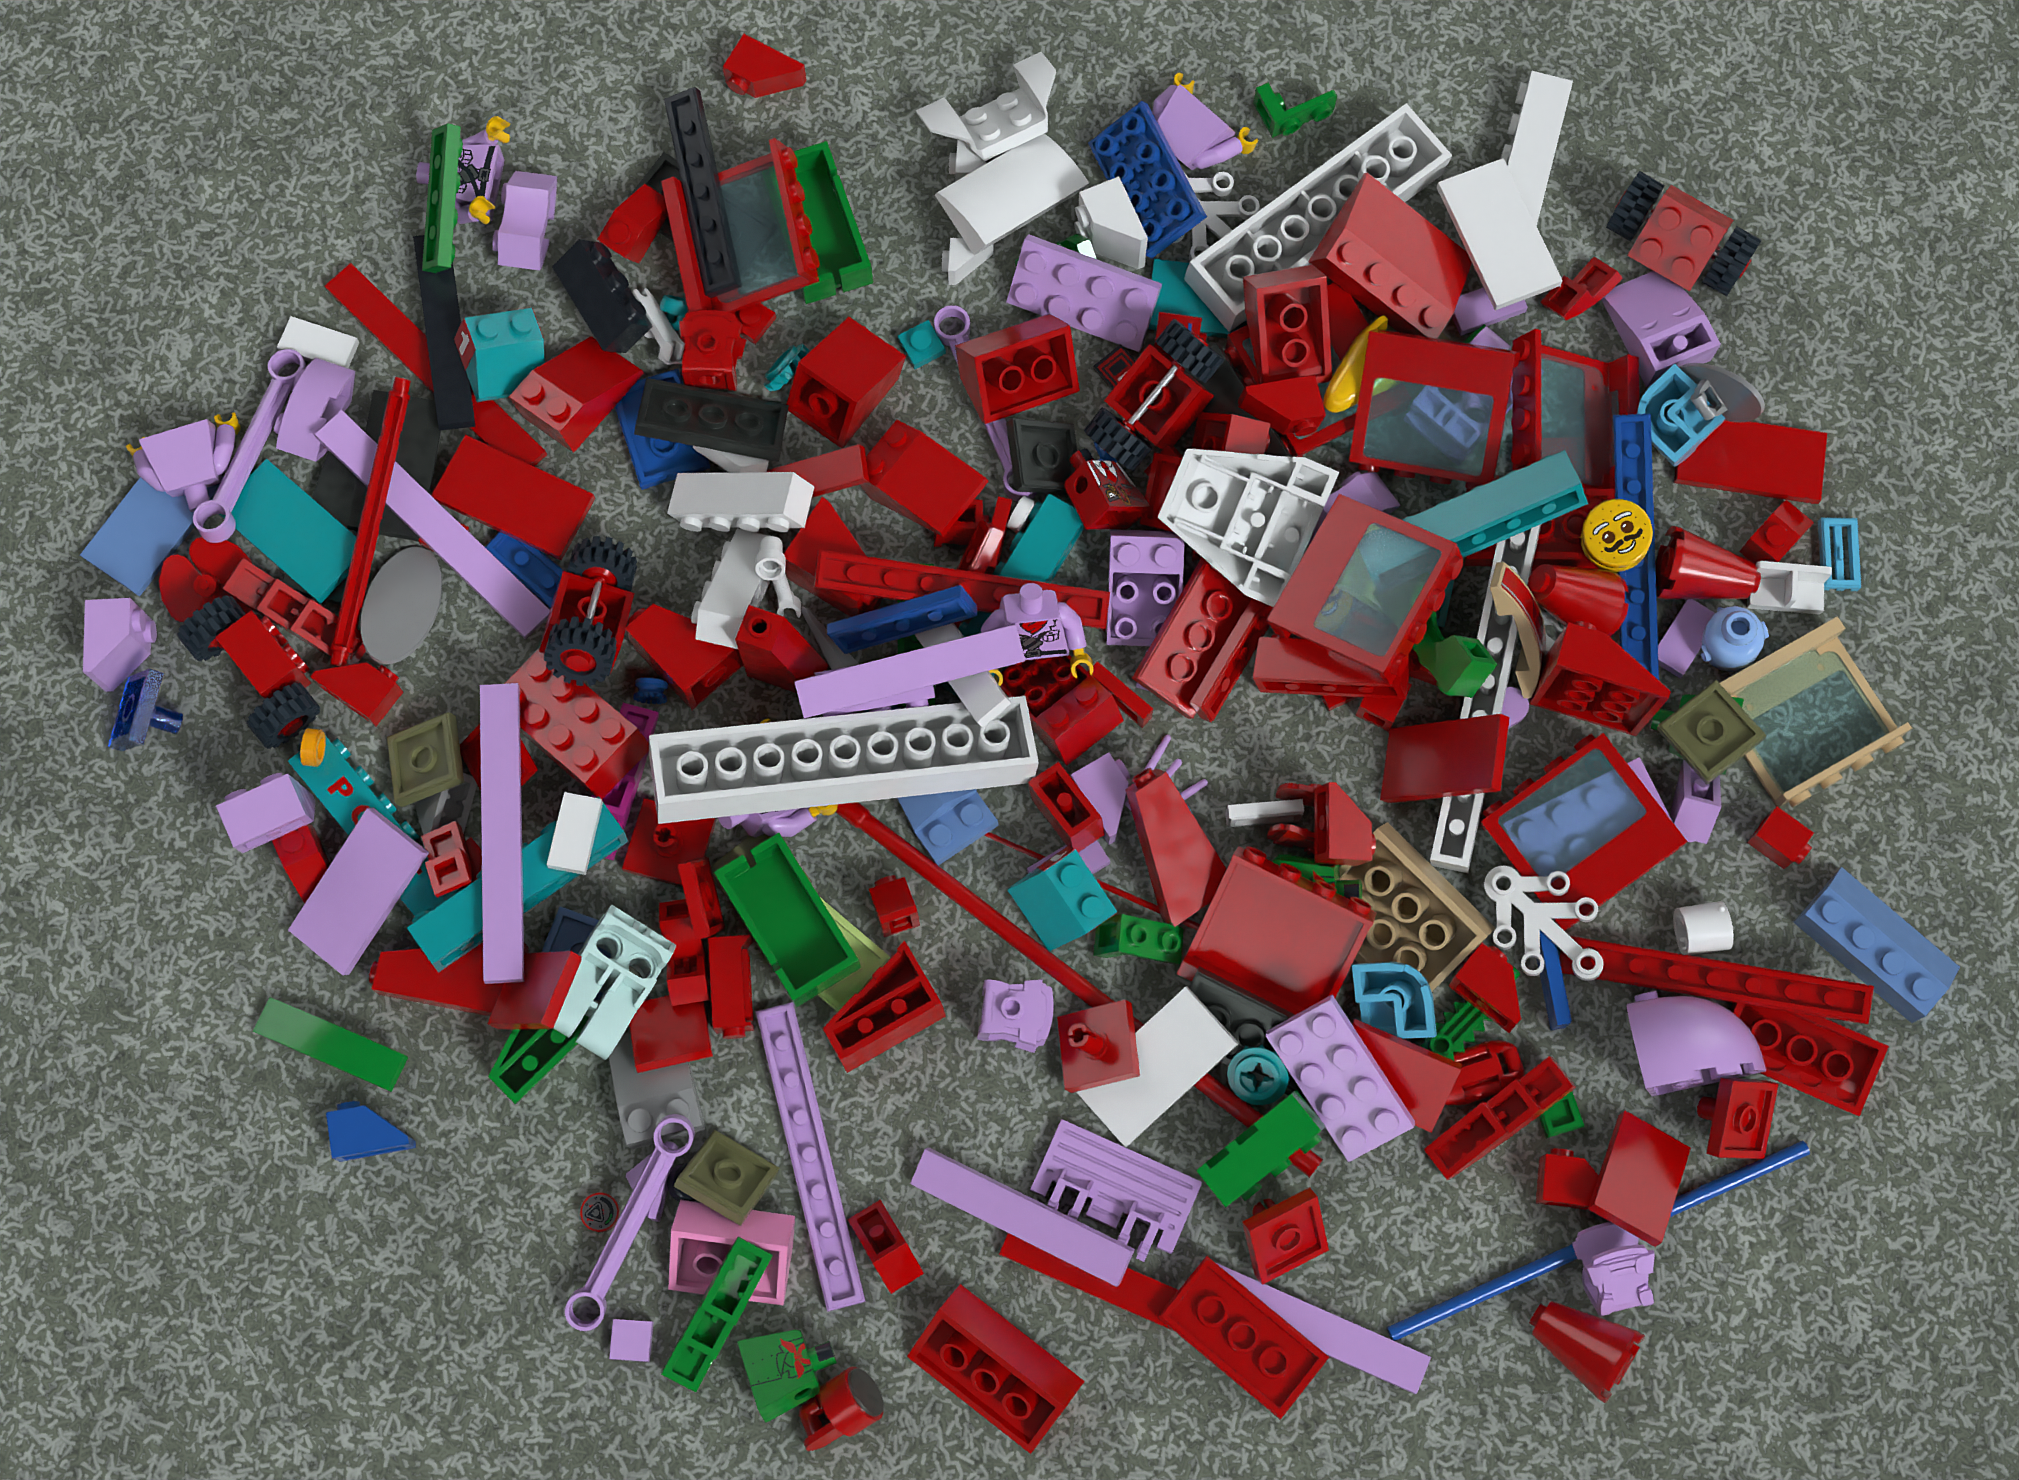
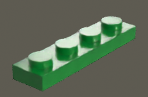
[422,123,463,273]

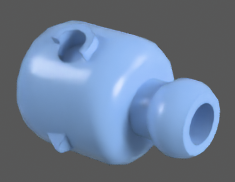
[1700,606,1769,672]

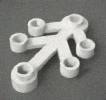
[1173,172,1260,261]
[1484,866,1603,981]

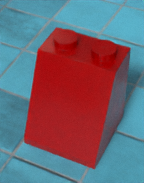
[786,316,906,449]
[784,497,882,617]
[625,604,744,710]

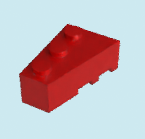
[822,940,946,1073]

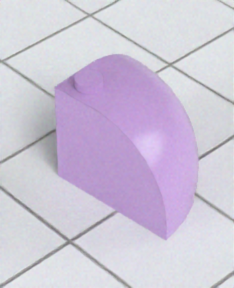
[1627,991,1766,1097]

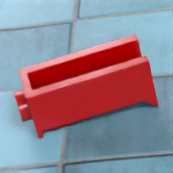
[708,934,754,1039]

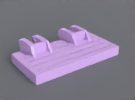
[1030,1119,1202,1262]

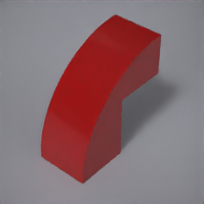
[659,899,709,1006]

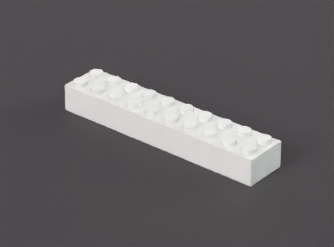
[649,696,1039,824]

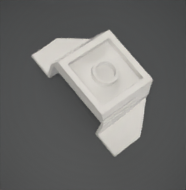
[916,52,1056,161]

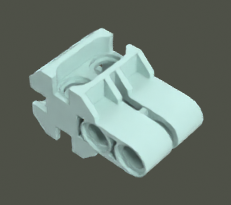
[554,904,677,1060]

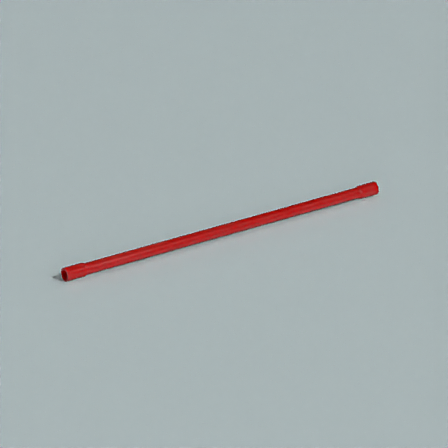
[836,802,1323,1178]

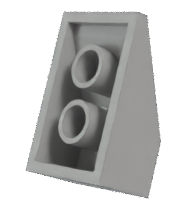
[609,1032,706,1150]

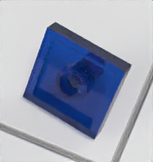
[108,669,183,751]

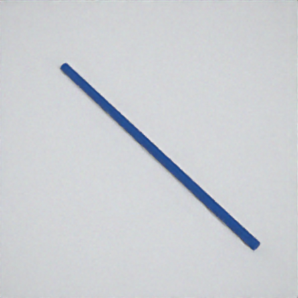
[1386,1140,1810,1341]

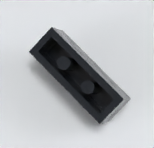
[552,239,653,353]

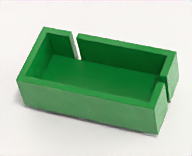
[761,141,873,304]
[714,833,861,1008]

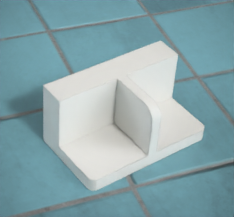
[1747,561,1832,614]

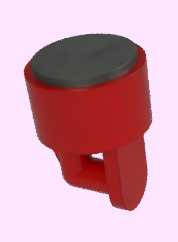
[799,1367,884,1451]

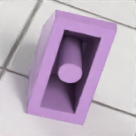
[1071,752,1130,845]
[1670,760,1721,844]

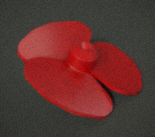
[159,537,253,622]

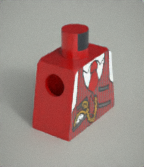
[1064,448,1151,529]

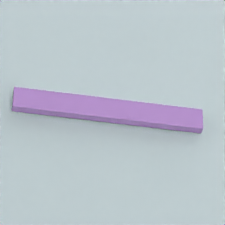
[315,410,550,639]
[480,683,524,984]
[756,1002,866,1312]

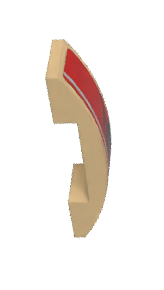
[1490,562,1546,698]

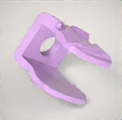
[977,979,1053,1053]
[1572,1222,1655,1317]

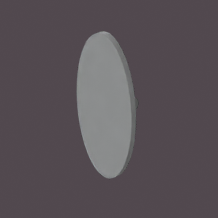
[1679,363,1765,422]
[361,547,442,664]

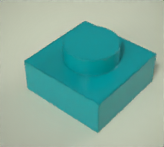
[897,320,946,370]

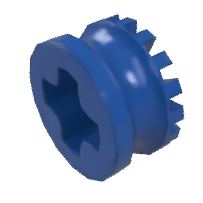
[633,678,668,704]

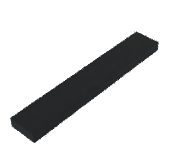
[664,87,742,298]
[413,235,476,431]

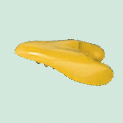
[1323,315,1403,413]

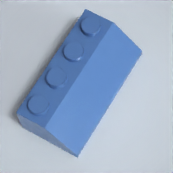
[1793,867,1960,1023]

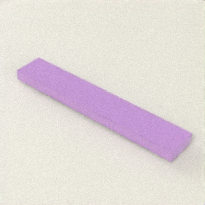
[795,624,1025,719]
[910,1147,1135,1287]
[1216,1263,1431,1394]

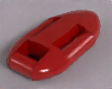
[1445,1040,1525,1105]

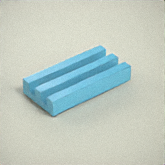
[1818,518,1861,591]

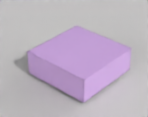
[609,1319,654,1362]

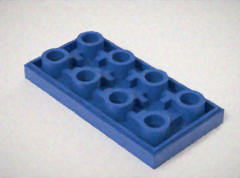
[1088,101,1207,258]

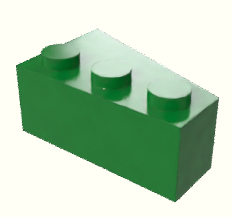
[488,1015,589,1104]
[1196,1090,1326,1208]

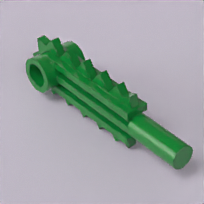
[1420,966,1520,1060]

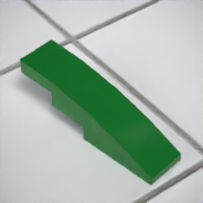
[253,997,408,1092]
[661,1236,773,1392]

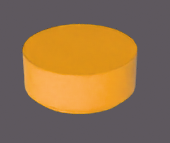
[300,728,326,767]

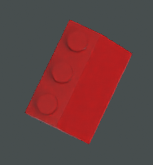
[955,314,1080,424]

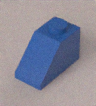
[326,1101,416,1162]

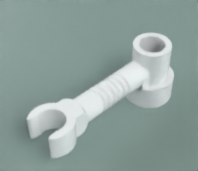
[755,536,801,618]

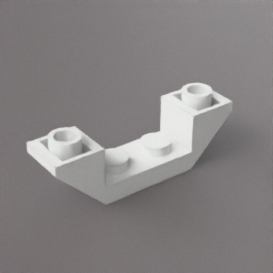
[942,140,994,285]

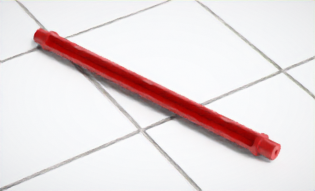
[330,377,411,667]

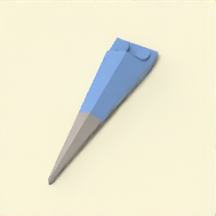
[802,606,999,866]

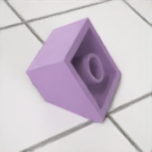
[83,598,157,692]

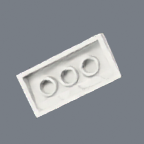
[935,134,1089,255]

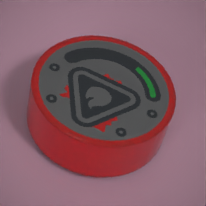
[580,1193,621,1233]

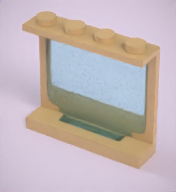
[1720,616,1912,808]

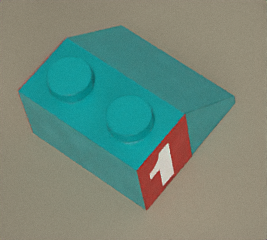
[454,308,545,402]
[1006,846,1118,951]

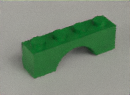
[1373,573,1498,698]

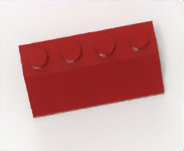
[907,1284,1085,1454]

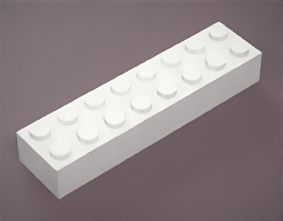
[1184,103,1452,332]

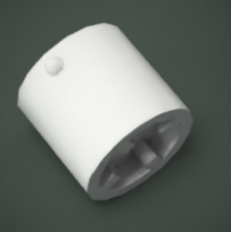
[1673,901,1733,956]

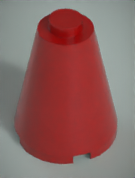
[1655,526,1761,599]
[1527,564,1629,637]
[1529,1301,1645,1403]

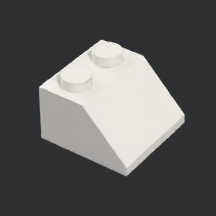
[1074,177,1148,269]

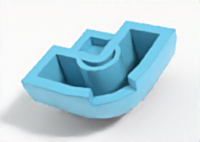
[1637,364,1725,467]
[1352,962,1437,1039]

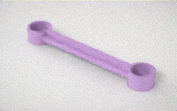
[934,306,1037,502]
[193,349,307,543]
[565,1114,695,1331]

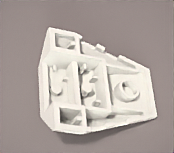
[1158,449,1339,607]

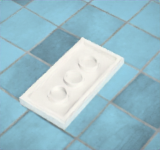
[1437,158,1563,310]
[1077,986,1239,1148]

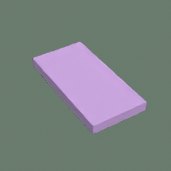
[288,808,429,975]

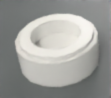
[1007,495,1036,533]

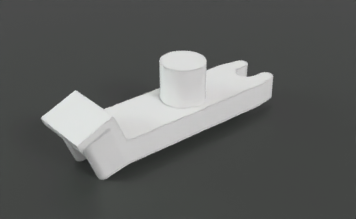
[632,288,685,365]

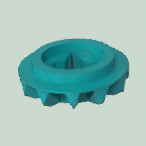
[763,343,809,392]
[1227,1045,1289,1105]

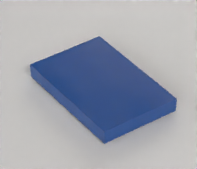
[615,368,710,490]

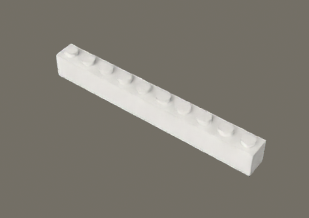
[1430,524,1541,873]

